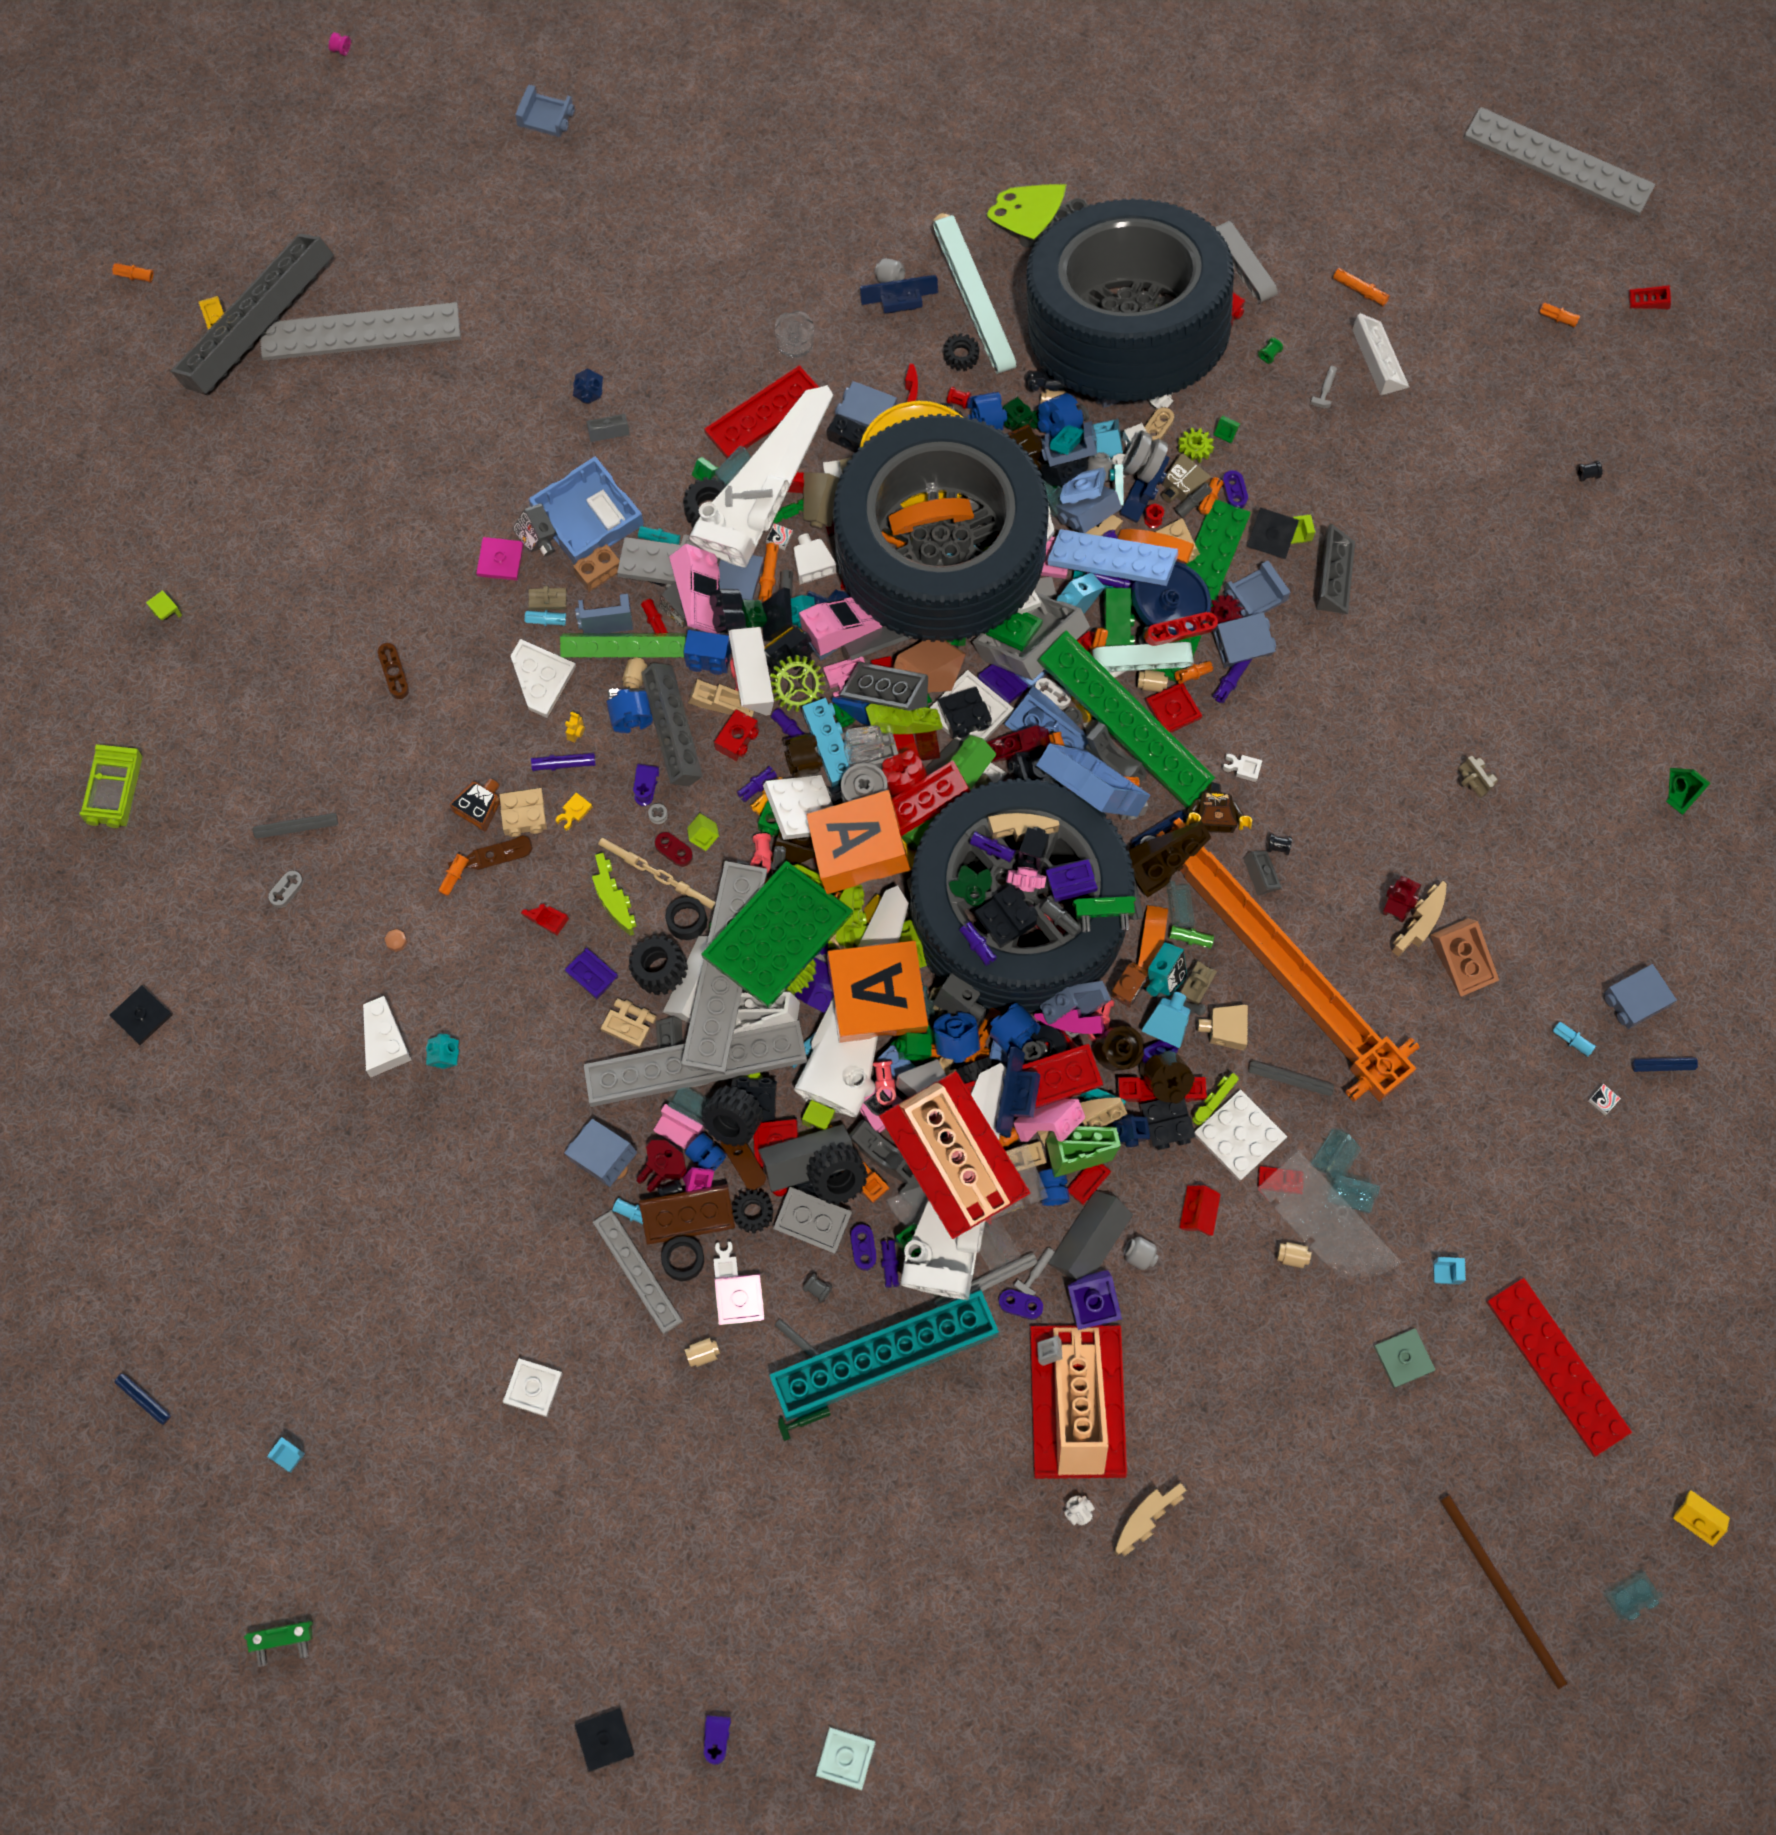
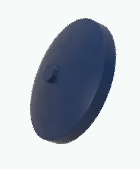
[1132,561,1211,635]

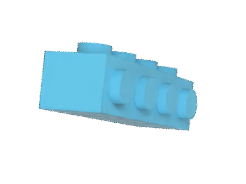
[802,698,856,787]

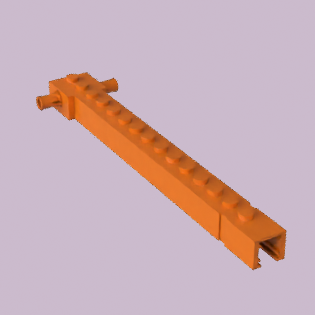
[1156,818,1420,1102]

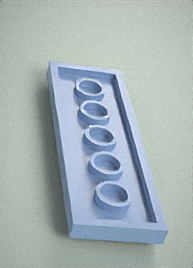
[1048,529,1178,586]

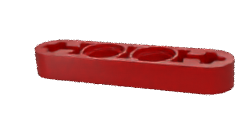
[1144,612,1218,646]

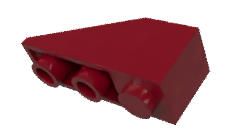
[987,725,1051,763]

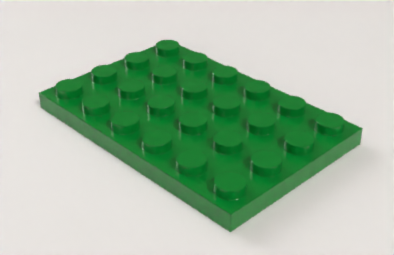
[701,861,853,1009]

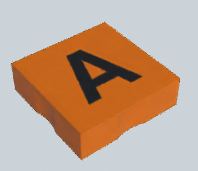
[806,790,910,894]
[827,941,928,1043]

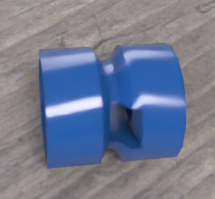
[685,1133,727,1171]
[1038,1169,1070,1206]

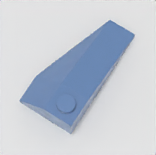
[1004,686,1088,750]

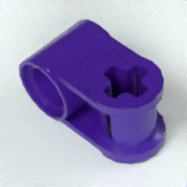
[633,764,659,806]
[704,1715,731,1765]

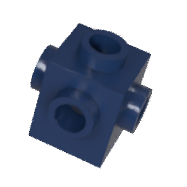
[573,368,603,403]
[1113,1114,1150,1148]

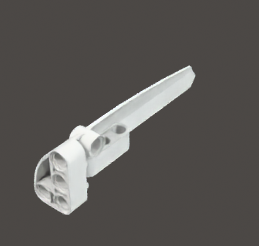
[689,385,833,568]
[794,885,909,1117]
[900,1063,1007,1300]

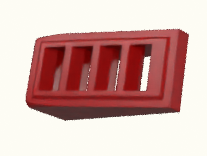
[1629,285,1671,309]

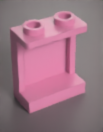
[1013,1099,1085,1142]

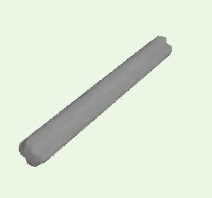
[935,1253,1037,1308]

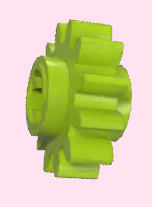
[1178,428,1214,463]

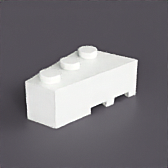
[733,992,800,1034]
[363,996,411,1078]

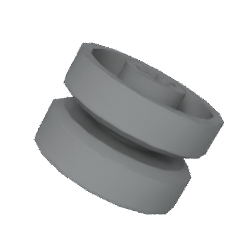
[1122,430,1168,483]
[841,763,888,803]

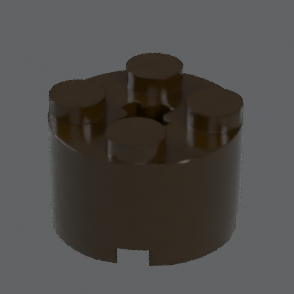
[783,733,823,778]
[1093,1026,1144,1071]
[1143,1051,1195,1104]

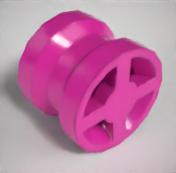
[329,32,351,56]

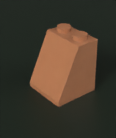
[893,640,966,693]

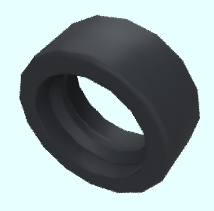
[665,897,707,940]
[661,1236,704,1281]

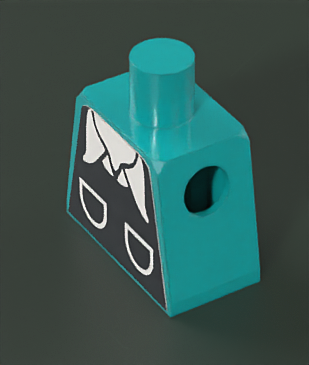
[1146,942,1188,997]

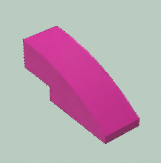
[1034,1009,1105,1034]

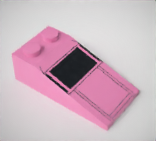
[669,544,720,634]
[799,597,883,656]

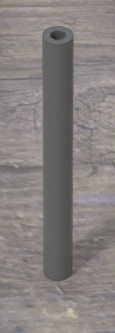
[775,1319,820,1358]

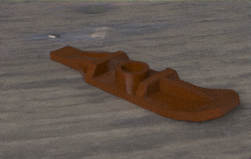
[448,835,533,870]
[721,1141,766,1190]

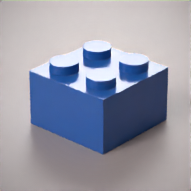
[684,630,732,675]

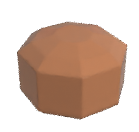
[385,929,407,952]

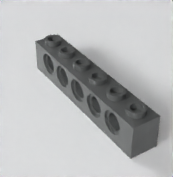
[641,663,703,786]

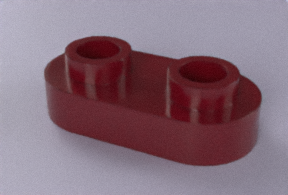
[655,832,693,867]

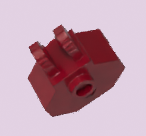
[1383,876,1421,923]
[636,1140,687,1193]

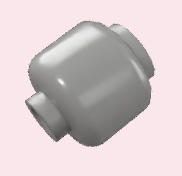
[875,258,905,283]
[1086,452,1113,481]
[1123,1237,1158,1270]

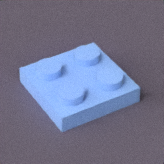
[1060,467,1106,504]

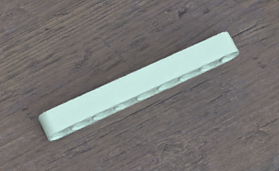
[933,215,1016,374]

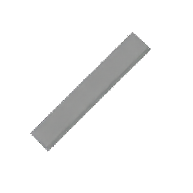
[593,1210,683,1335]

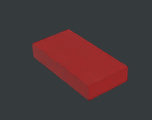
[1068,1164,1112,1205]

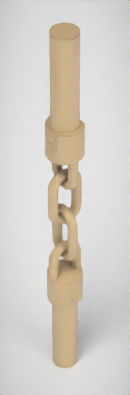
[598,838,716,910]

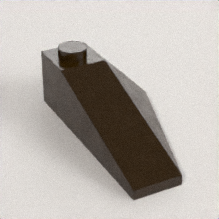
[1129,821,1212,898]

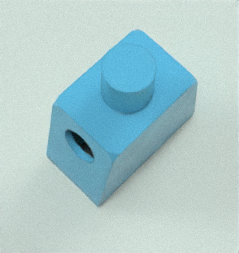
[1056,573,1105,613]
[1142,992,1191,1048]

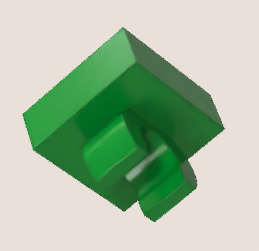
[1214,416,1240,443]
[692,457,718,481]

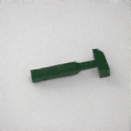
[778,1407,831,1441]

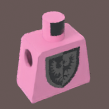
[860,1087,903,1133]

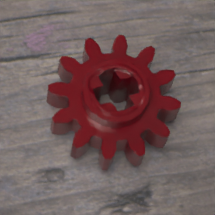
[1210,595,1244,624]

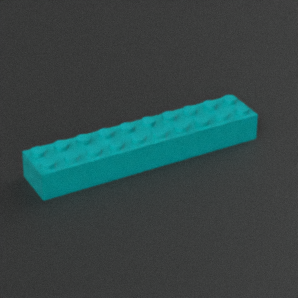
[769,1290,999,1422]

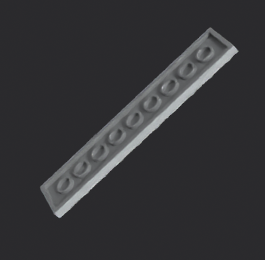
[1464,107,1655,216]
[260,302,461,361]
[681,861,767,1075]
[584,1020,807,1107]

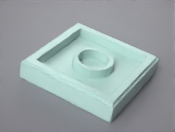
[816,1728,875,1790]

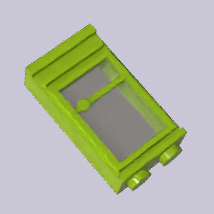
[79,744,143,828]

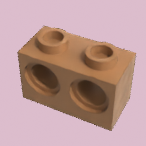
[573,544,620,592]

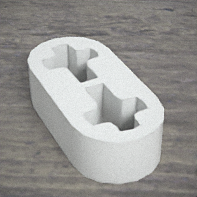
[1035,678,1071,709]

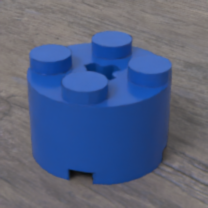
[967,392,1007,431]
[1038,393,1083,439]
[606,689,653,733]
[990,1003,1040,1055]
[934,1012,980,1063]

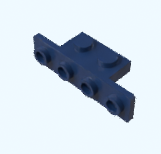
[860,275,938,313]
[1120,455,1170,523]
[996,1046,1041,1138]

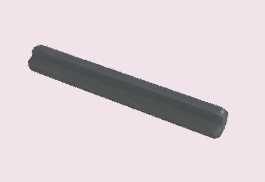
[253,813,338,839]
[1249,1060,1334,1096]

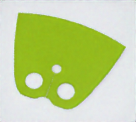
[987,184,1066,239]

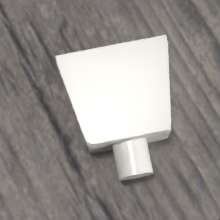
[794,534,836,584]

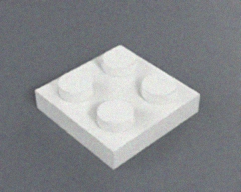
[503,1359,563,1417]

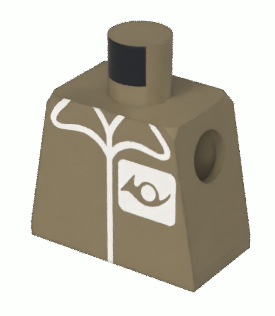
[1162,453,1211,503]

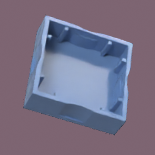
[528,456,644,565]
[1036,743,1150,817]

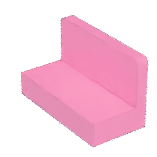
[654,1104,704,1150]

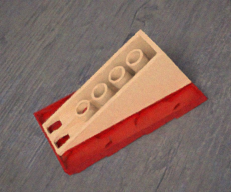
[878,1070,1031,1240]
[1030,1325,1127,1479]

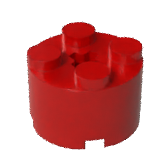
[882,750,928,797]

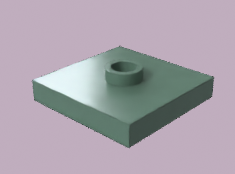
[1374,1328,1435,1389]

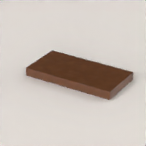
[639,1184,735,1245]

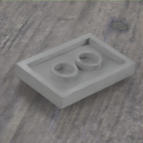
[617,537,683,585]
[773,1187,852,1254]

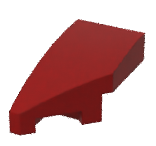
[521,904,569,936]

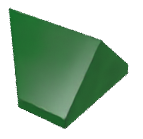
[1666,768,1711,815]

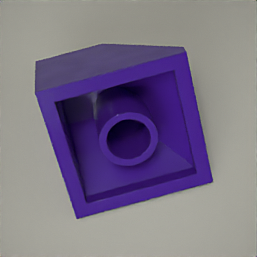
[795,957,834,1013]
[1068,1270,1122,1330]

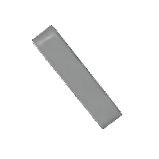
[1216,221,1278,304]

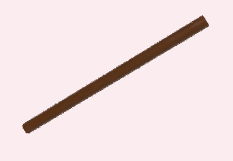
[1440,1495,1568,1689]

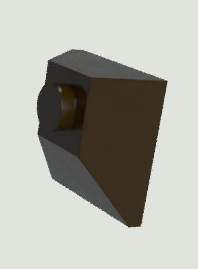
[771,832,816,865]

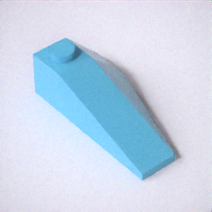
[1042,419,1123,458]

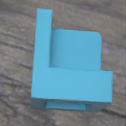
[1433,1257,1466,1285]
[267,1437,305,1473]

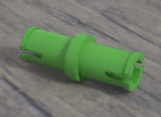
[1169,925,1214,949]

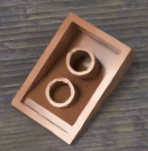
[1430,918,1499,997]

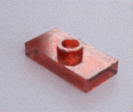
[915,730,941,761]

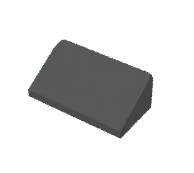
[586,414,630,442]
[1243,851,1282,896]
[656,1017,683,1049]

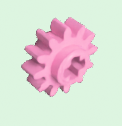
[1006,867,1046,892]

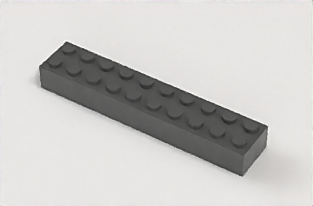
[171,233,334,394]

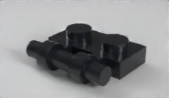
[1026,368,1065,391]

